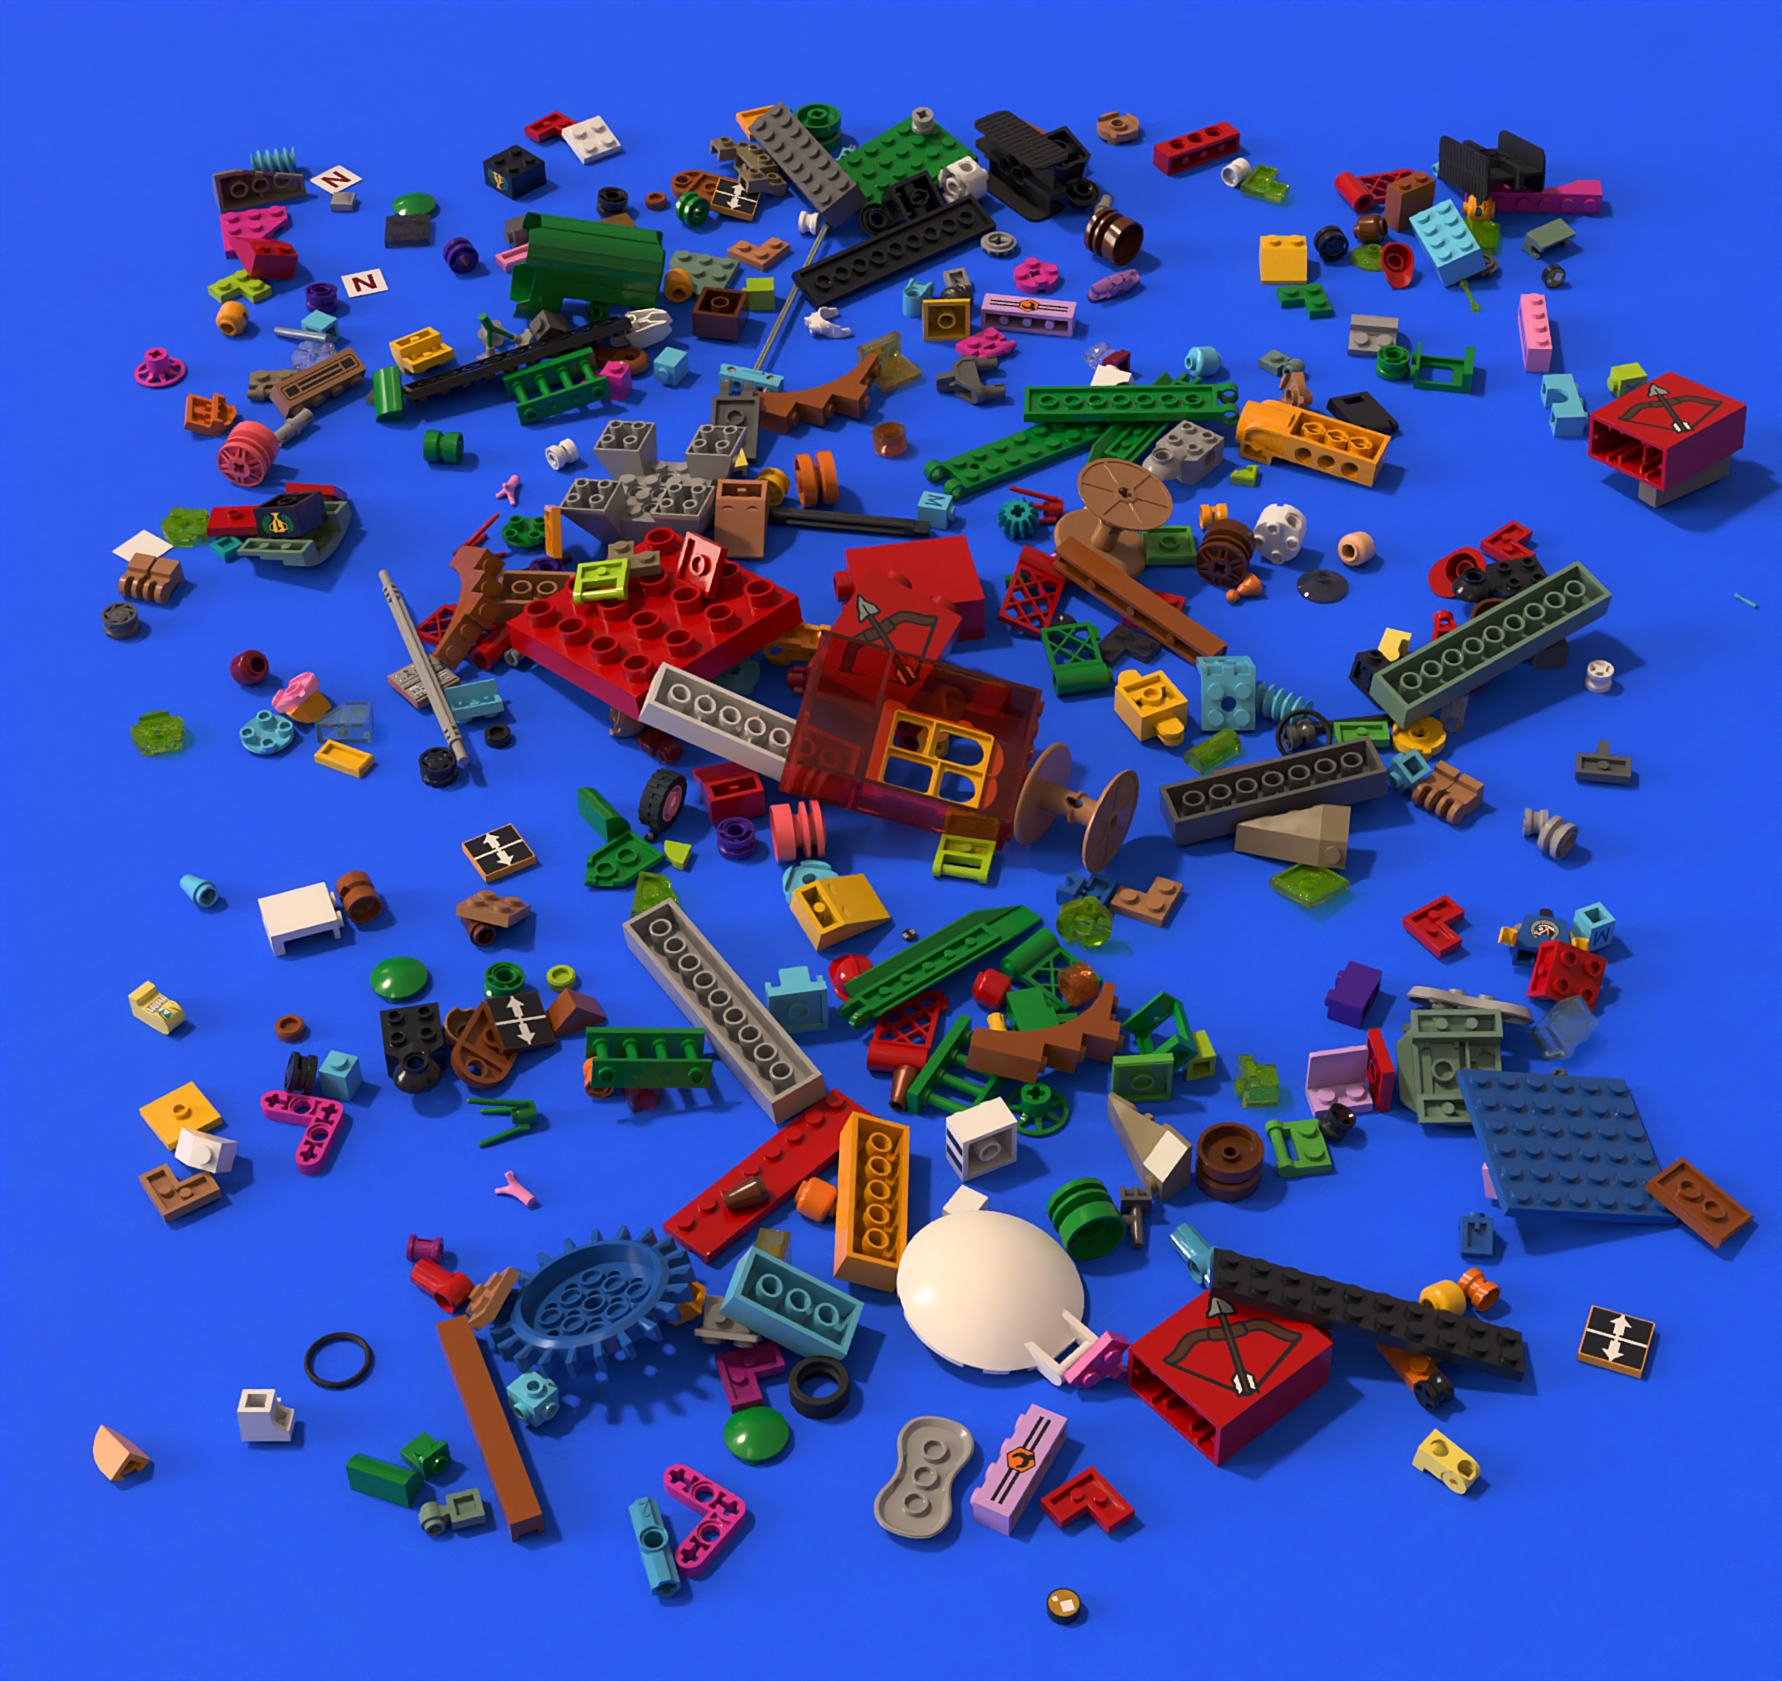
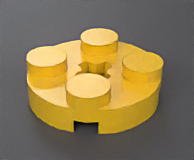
[1392,715,1446,761]

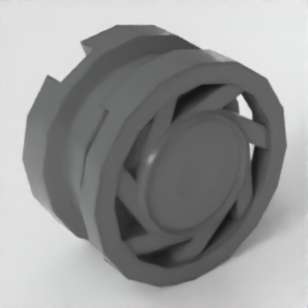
[101,602,140,641]

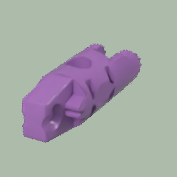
[1086,269,1141,302]

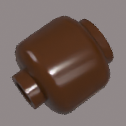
[1353,213,1388,245]

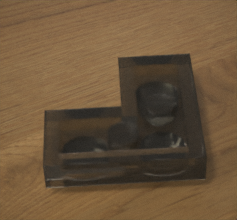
[1090,624,1162,669]

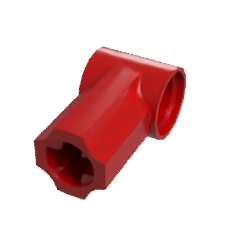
[410,1258,474,1313]

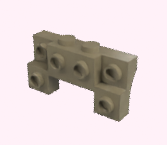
[709,136,787,197]

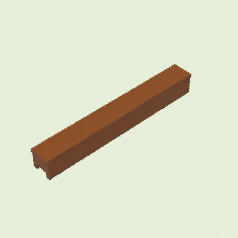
[1052,536,1228,667]
[436,1314,545,1542]

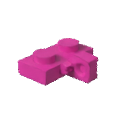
[1064,1331,1131,1389]

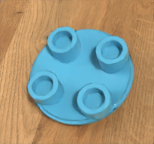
[239,710,294,754]

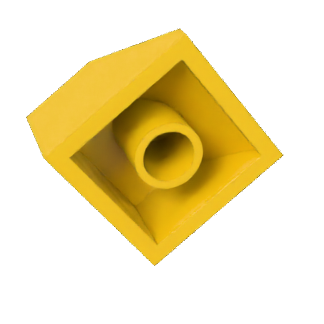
[1258,235,1307,285]
[922,299,970,341]

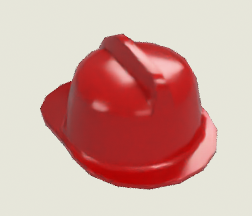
[1428,547,1486,598]
[829,954,874,1002]

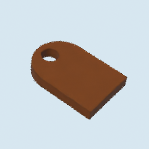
[670,170,738,204]
[451,1001,519,1089]

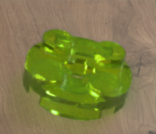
[161,507,209,547]
[130,710,186,757]
[1056,896,1114,947]

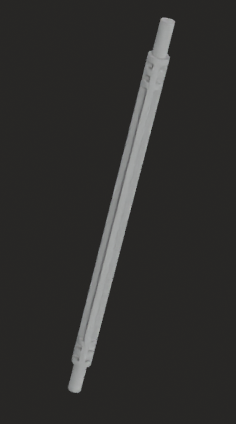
[379,570,469,765]

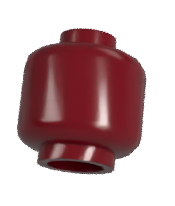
[230,650,269,686]

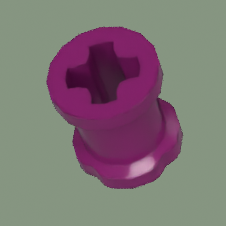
[406,1234,444,1265]

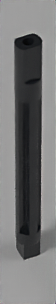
[768,507,931,537]

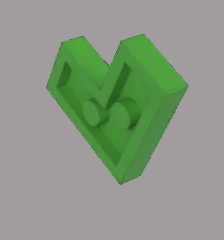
[1333,721,1390,748]

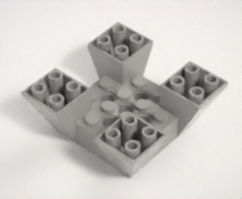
[559,420,747,545]

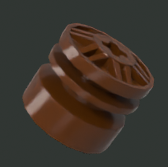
[1084,208,1144,266]
[1195,519,1256,587]

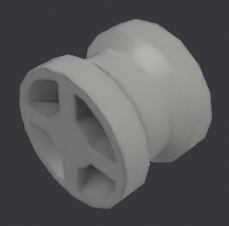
[912,107,934,135]
[1522,808,1548,836]

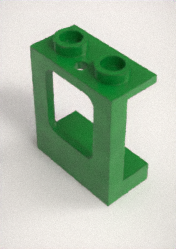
[1409,342,1475,394]
[1121,990,1199,1073]

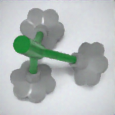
[476,313,534,361]

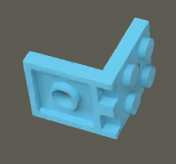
[1196,656,1256,731]

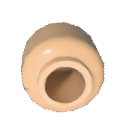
[1337,531,1375,566]

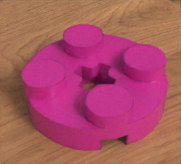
[1013,257,1058,294]

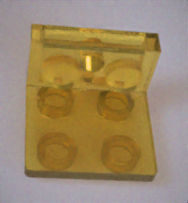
[857,331,922,392]

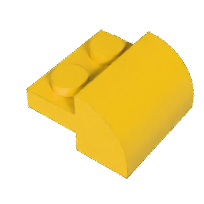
[389,327,455,375]

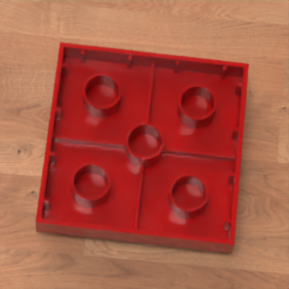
[506,527,803,723]

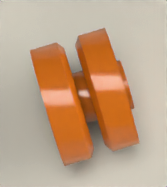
[794,450,838,509]

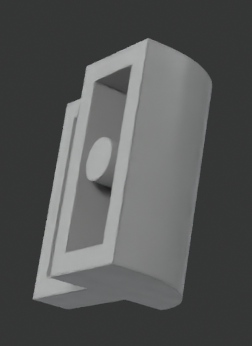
[1348,314,1399,357]

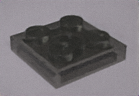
[384,213,432,248]

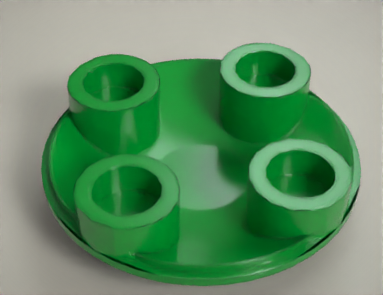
[392,192,436,222]
[501,515,545,547]
[370,956,428,1004]
[724,1406,789,1466]

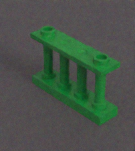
[502,347,611,426]
[907,1014,1010,1116]
[584,1027,713,1088]

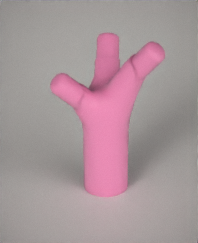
[496,475,520,506]
[495,1171,536,1207]

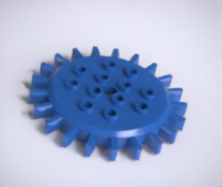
[489,1225,696,1379]

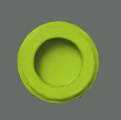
[547,965,576,993]

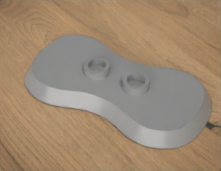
[1405,986,1535,1025]
[874,1416,974,1539]

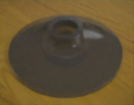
[1297,569,1348,604]

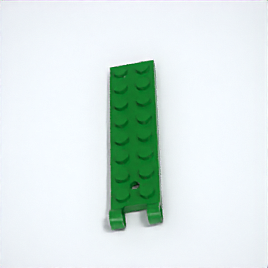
[1024,382,1240,426]
[923,421,1115,502]

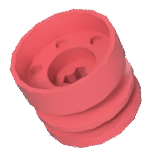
[216,421,280,487]
[770,800,827,862]

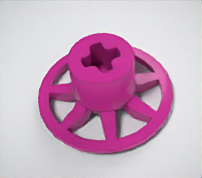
[134,348,186,387]

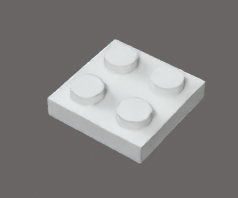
[562,116,621,165]

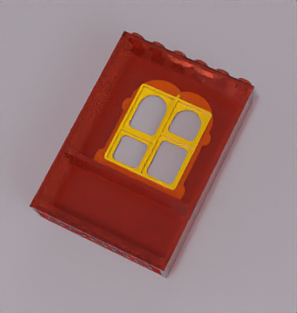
[778,629,1045,851]

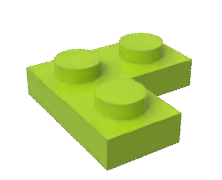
[207,269,272,304]

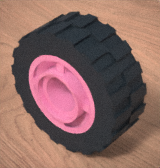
[638,768,687,832]

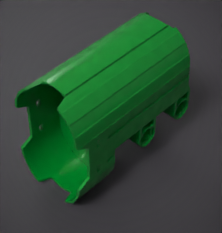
[510,211,666,322]

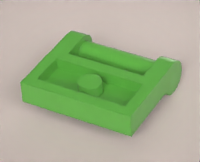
[1264,1118,1332,1177]

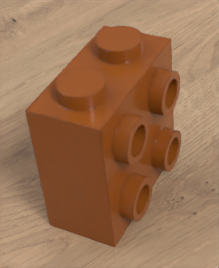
[1384,171,1436,233]

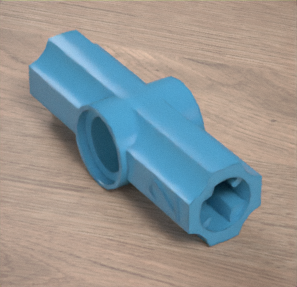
[1169,1223,1220,1289]
[628,1497,681,1598]

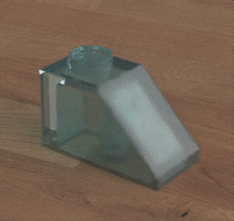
[315,702,375,744]

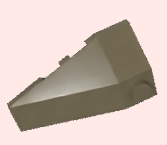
[212,169,307,214]
[1234,804,1351,869]
[1107,1092,1193,1202]

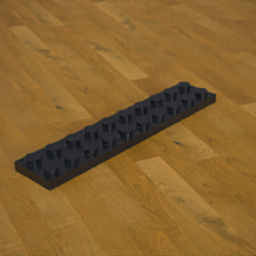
[791,194,997,311]
[402,314,633,403]
[1209,1247,1525,1382]

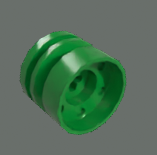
[1046,1177,1127,1261]

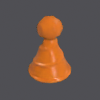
[1226,573,1262,603]

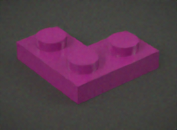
[715,1341,786,1414]

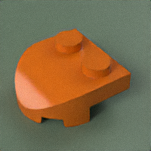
[184,392,237,436]

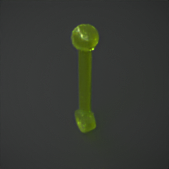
[1459,280,1480,312]

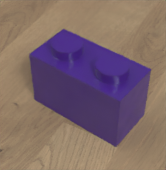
[1325,961,1382,1029]

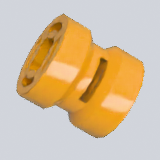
[1199,503,1228,529]

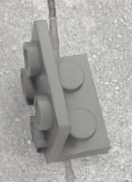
[694,1295,766,1348]

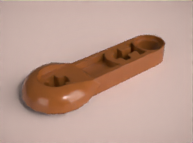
[556,343,650,375]

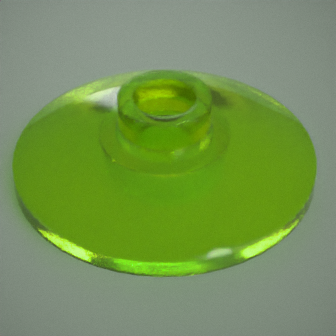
[1350,244,1384,272]

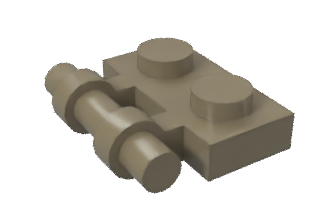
[247,369,298,401]

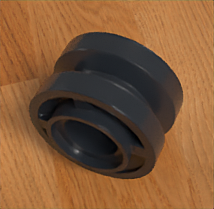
[596,187,628,218]

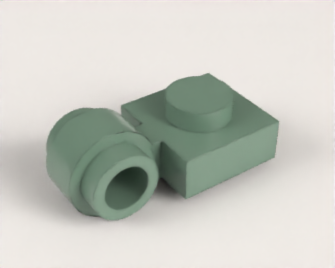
[1258,349,1305,376]
[418,1488,486,1536]

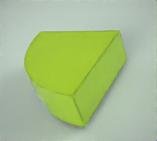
[1230,465,1259,487]
[664,840,692,871]

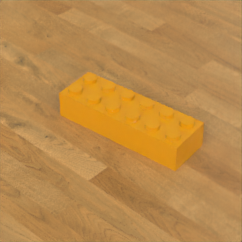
[833,1111,910,1293]

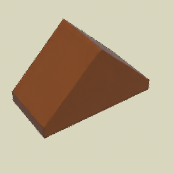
[545,988,606,1039]

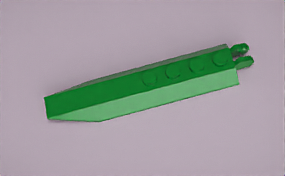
[1086,371,1203,464]
[837,905,1042,1029]

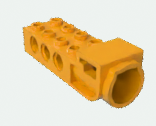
[1235,400,1391,487]

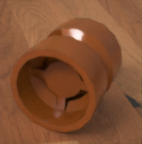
[335,871,383,923]

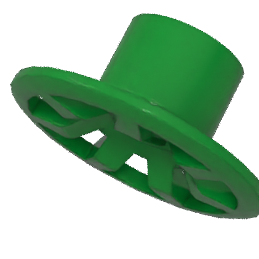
[1005,1081,1069,1136]

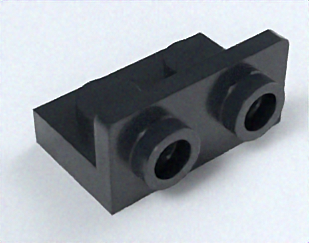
[1349,649,1392,709]

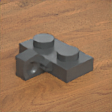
[1575,740,1631,784]

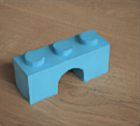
[1540,374,1588,437]

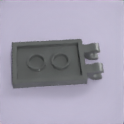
[710,381,761,463]

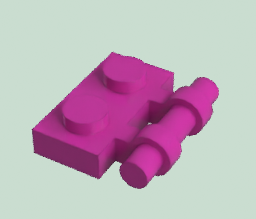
[956,326,1017,358]

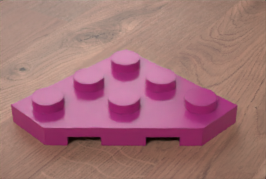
[219,206,289,259]

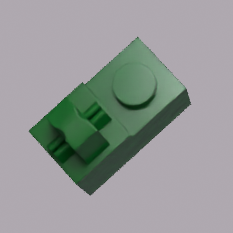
[1006,987,1078,1031]

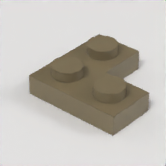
[608,541,662,578]

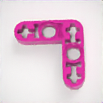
[260,1090,345,1175]
[663,1464,746,1577]

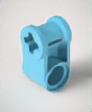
[902,278,935,317]

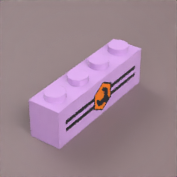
[981,293,1077,337]
[970,1404,1068,1537]

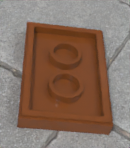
[1644,1157,1754,1249]

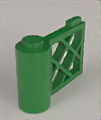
[1040,621,1113,696]
[1001,928,1103,1014]

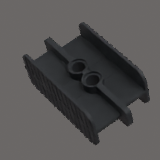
[974,110,1068,222]
[1438,130,1546,201]

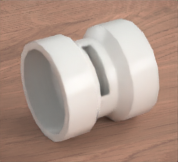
[1221,158,1252,187]
[545,439,579,470]

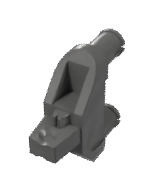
[935,355,1006,404]

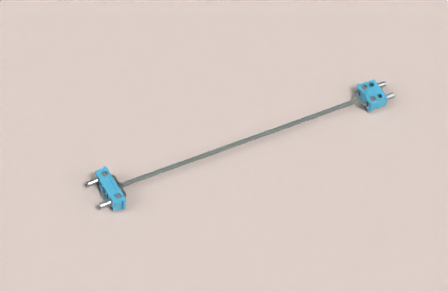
[718,145,856,393]

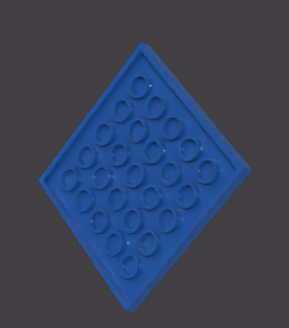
[1456,1068,1678,1225]

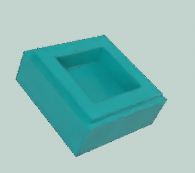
[210,536,243,562]

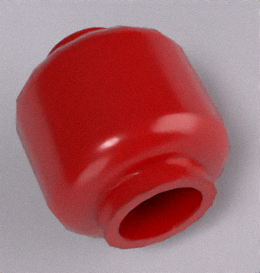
[970,968,1014,1011]

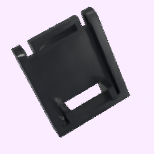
[1326,391,1399,435]

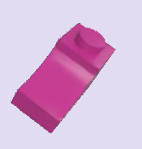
[581,361,632,402]

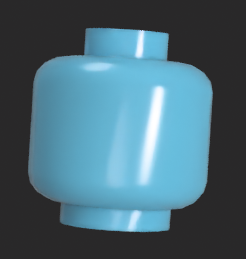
[1185,346,1221,377]

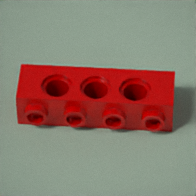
[1153,121,1240,176]

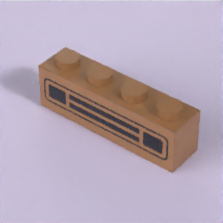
[269,347,367,419]

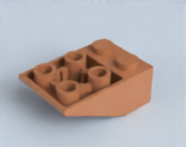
[714,479,771,559]

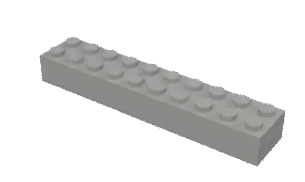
[622,897,827,1126]

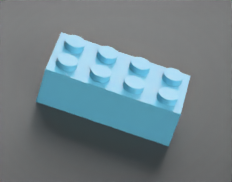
[1409,199,1487,287]
[719,1245,864,1362]

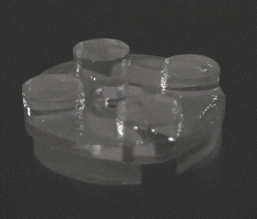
[291,341,337,373]

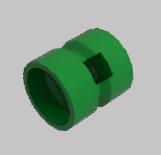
[423,430,464,464]

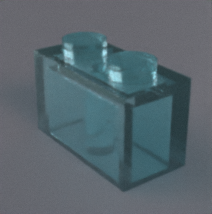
[1528,995,1599,1061]

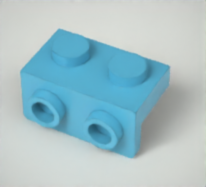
[444,679,504,723]

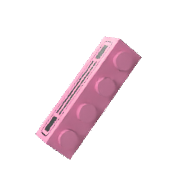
[1518,293,1552,372]

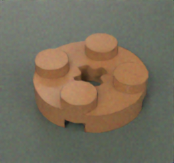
[1096,112,1139,145]
[1279,372,1313,410]

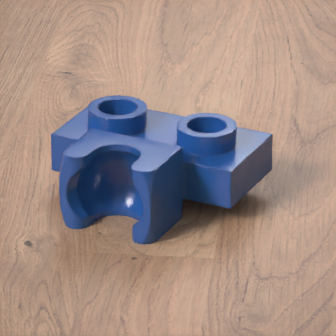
[1056,872,1118,924]

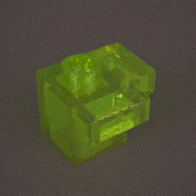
[1234,1054,1280,1108]

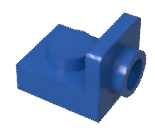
[1458,1212,1493,1257]

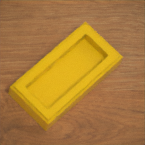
[314,739,375,778]

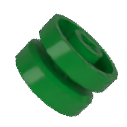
[794,103,842,153]

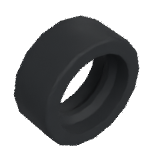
[788,1355,850,1420]

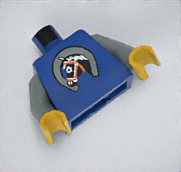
[1498,909,1589,968]

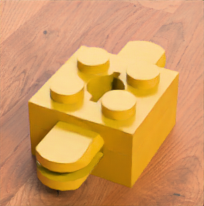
[1114,670,1188,746]

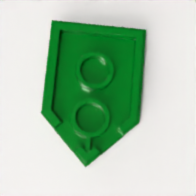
[584,829,666,886]

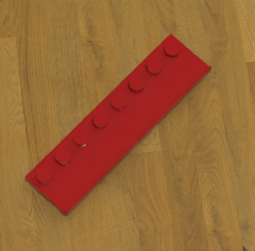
[663,1088,880,1265]

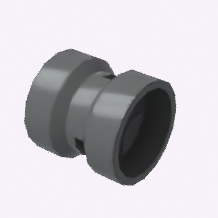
[1281,718,1316,751]

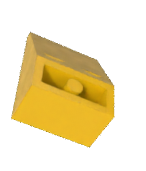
[790,874,891,951]

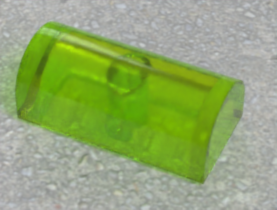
[1184,727,1241,775]

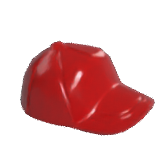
[1379,242,1414,289]

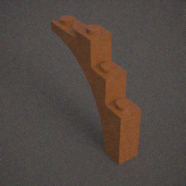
[740,352,881,435]
[432,545,506,671]
[965,981,1124,1084]

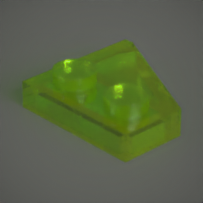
[630,871,678,918]

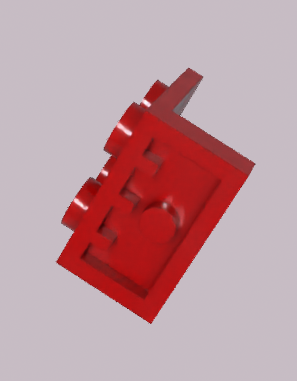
[1526,940,1607,1014]

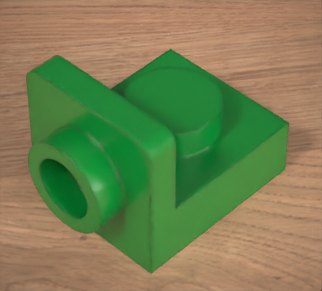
[399,1431,451,1481]

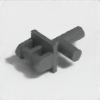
[1120,1185,1152,1249]

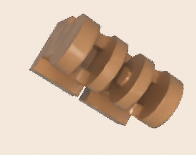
[118,552,185,604]
[1411,760,1484,825]

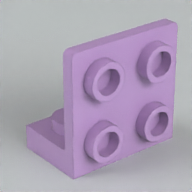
[1305,1045,1373,1119]

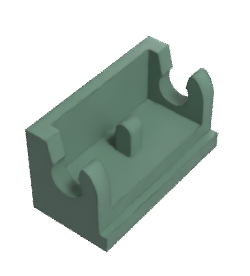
[1521,218,1576,259]

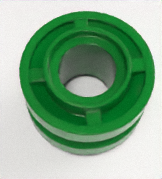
[675,191,710,227]
[1375,345,1410,380]
[483,961,525,999]

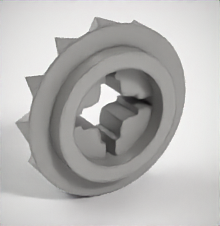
[981,231,1016,257]

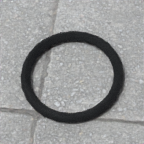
[1275,709,1333,756]
[304,1332,372,1388]

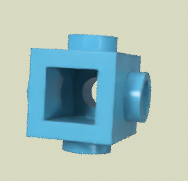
[1387,748,1432,793]
[507,1368,560,1428]

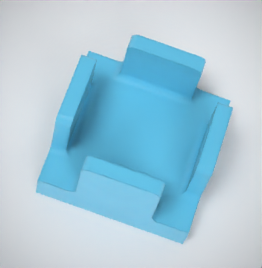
[764,966,829,1034]

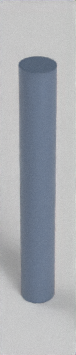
[274,326,332,343]

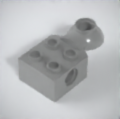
[1142,420,1224,485]

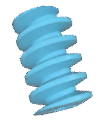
[250,147,297,173]
[1255,681,1314,725]

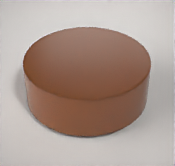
[645,192,667,211]
[275,1014,305,1043]

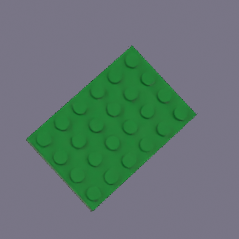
[836,115,978,223]

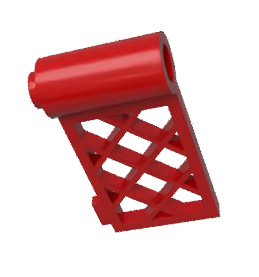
[1334,168,1415,213]
[997,545,1071,640]
[415,604,512,671]
[867,990,949,1073]

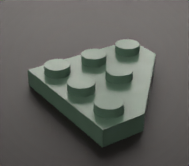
[669,250,740,301]

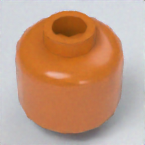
[793,1177,837,1223]

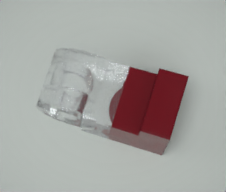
[1084,342,1130,373]

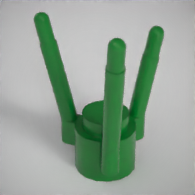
[467,1098,537,1147]

